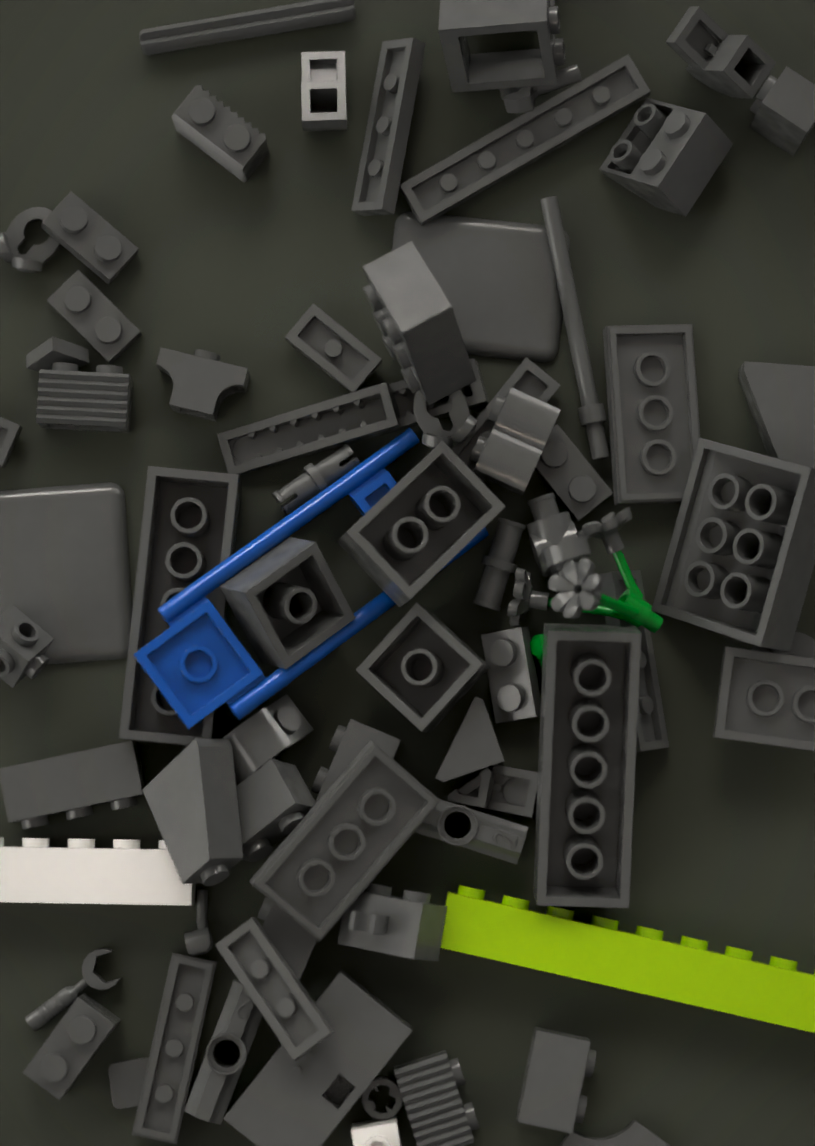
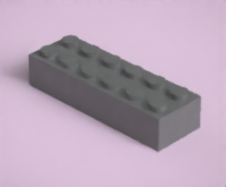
[119,466,242,746]
[533,623,641,908]

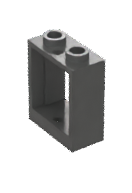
[438,0,566,93]

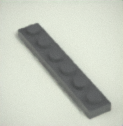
[399,54,651,226]

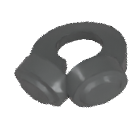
[0,207,61,273]
[413,389,477,449]

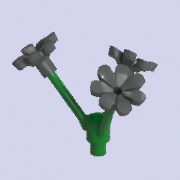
[507,507,663,633]

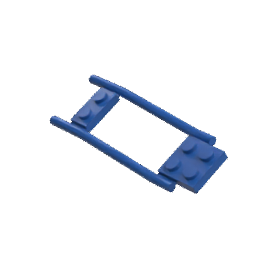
[133,428,489,730]

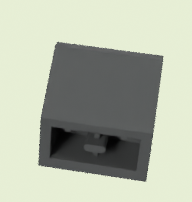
[599,98,733,217]

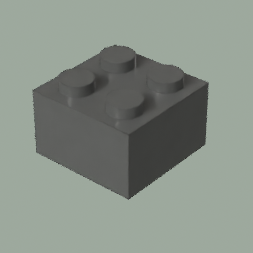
[219,537,355,669]
[356,603,490,733]

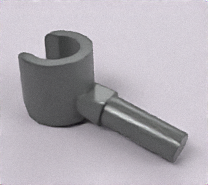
[184,890,213,956]

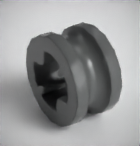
[362,1076,403,1120]

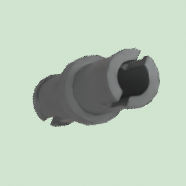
[272,443,360,516]
[473,518,526,612]

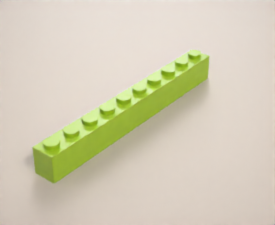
[440,885,815,1033]

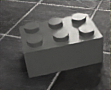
[362,241,476,405]
[337,440,506,608]

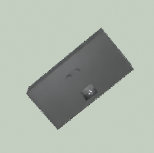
[223,969,412,1146]

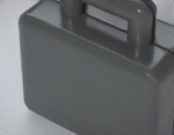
[392,211,570,363]
[0,482,133,665]

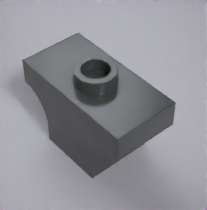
[156,347,251,422]

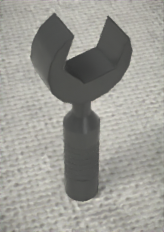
[25,948,122,1032]

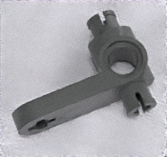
[526,493,592,594]

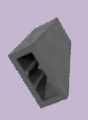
[738,361,815,468]
[142,738,243,886]

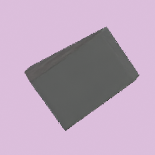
[435,696,504,783]

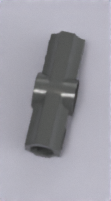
[415,798,528,865]
[184,979,263,1125]

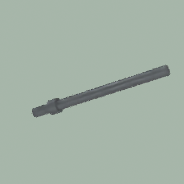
[540,196,610,460]

